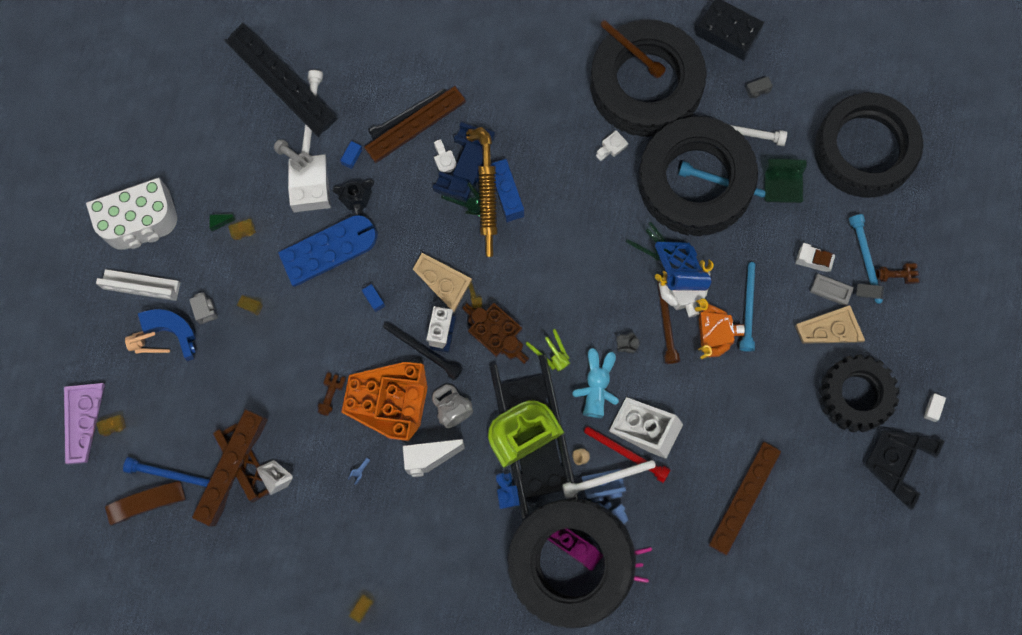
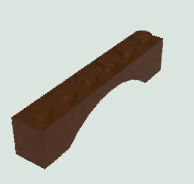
[192,409,268,526]

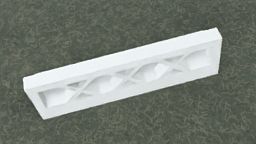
[96,269,180,301]

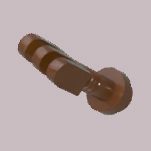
[876,264,920,284]
[317,372,346,416]

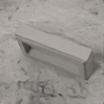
[810,274,854,306]

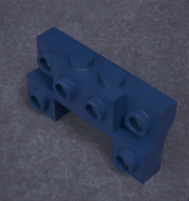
[432,122,495,202]

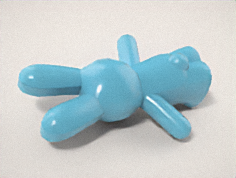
[572,348,619,418]

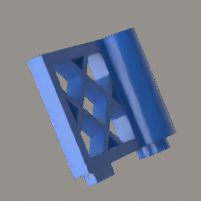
[655,242,711,291]

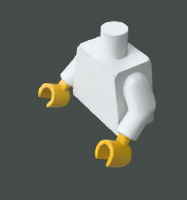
[655,260,714,317]

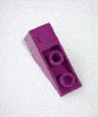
[547,528,603,571]

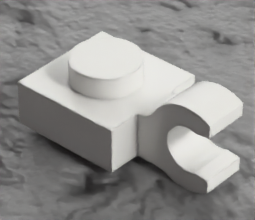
[596,131,629,161]
[434,139,457,173]

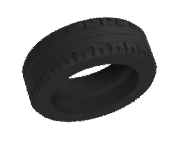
[814,92,923,198]

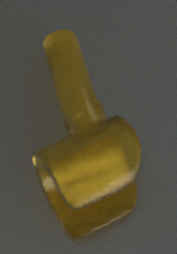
[469,283,482,308]

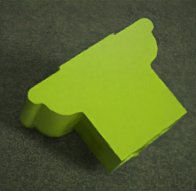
[488,400,564,468]

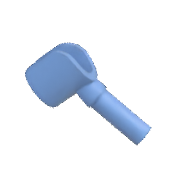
[348,458,370,484]

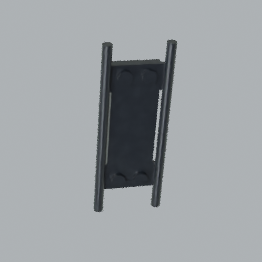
[490,354,579,519]

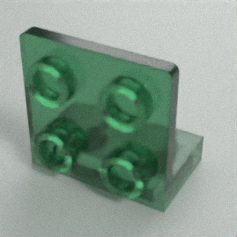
[765,159,807,203]

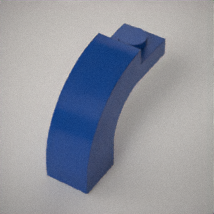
[138,309,196,361]

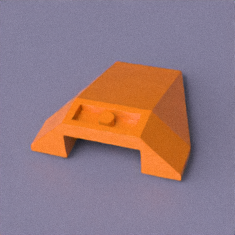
[341,362,428,441]

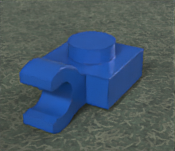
[496,473,520,509]

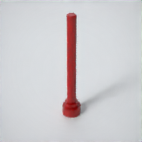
[584,426,671,483]

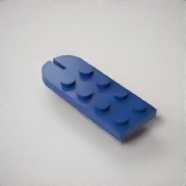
[278,215,378,287]

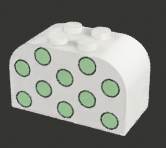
[86,178,177,250]

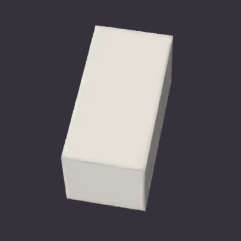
[924,393,946,422]

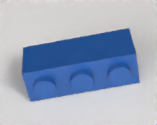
[491,159,524,222]

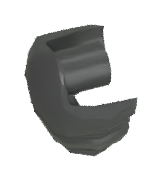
[616,332,640,354]

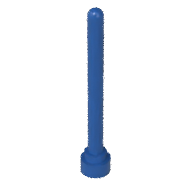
[123,457,210,487]

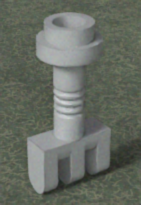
[274,140,313,171]

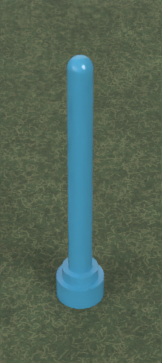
[678,161,767,198]
[849,214,883,304]
[739,262,755,352]

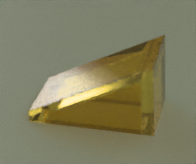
[236,295,263,316]

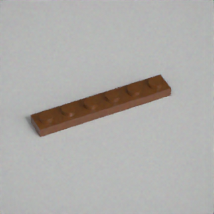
[364,86,466,164]
[708,442,781,556]

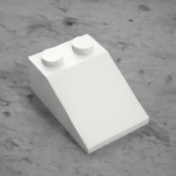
[288,154,331,212]
[609,397,683,459]
[403,439,465,477]

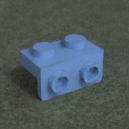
[582,469,626,503]

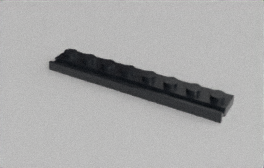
[224,23,338,138]

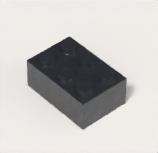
[696,0,765,61]

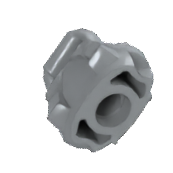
[432,384,473,428]

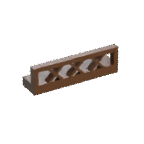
[213,423,269,503]

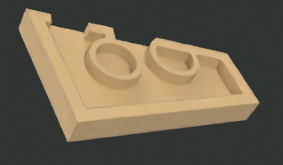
[413,253,472,313]
[795,305,865,344]

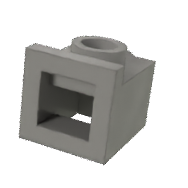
[189,293,218,325]

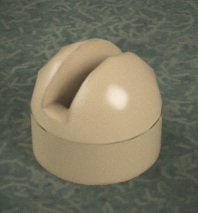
[573,449,590,465]

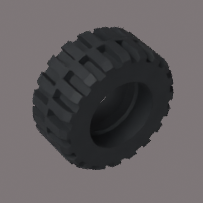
[819,355,900,432]

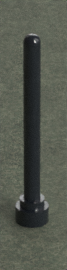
[368,89,447,140]
[383,322,463,381]

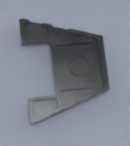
[865,430,945,510]

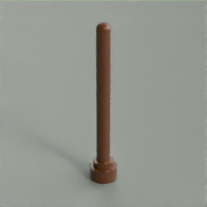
[600,20,666,78]
[657,274,680,364]

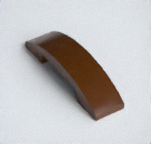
[105,481,186,526]

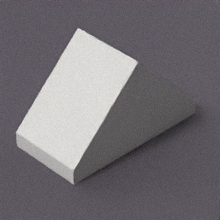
[257,460,293,495]

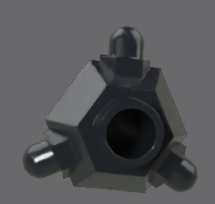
[333,179,374,216]

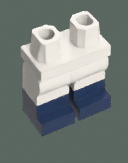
[427,306,456,353]

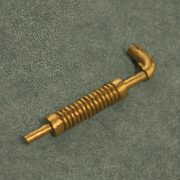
[466,127,497,257]

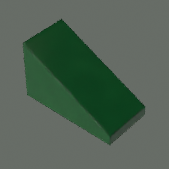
[209,214,236,232]

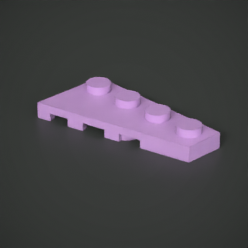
[64,383,105,464]

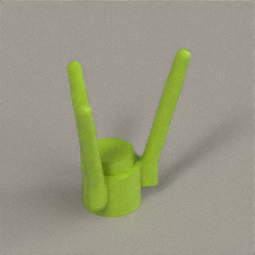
[526,329,570,372]

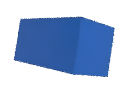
[340,141,363,169]
[362,284,385,312]

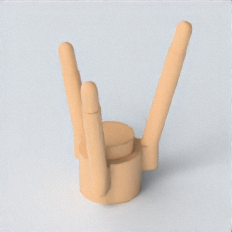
[125,331,170,354]

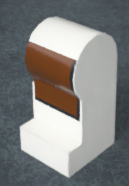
[795,243,835,272]

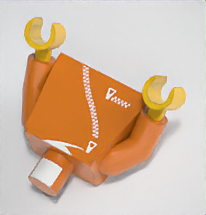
[695,299,745,359]

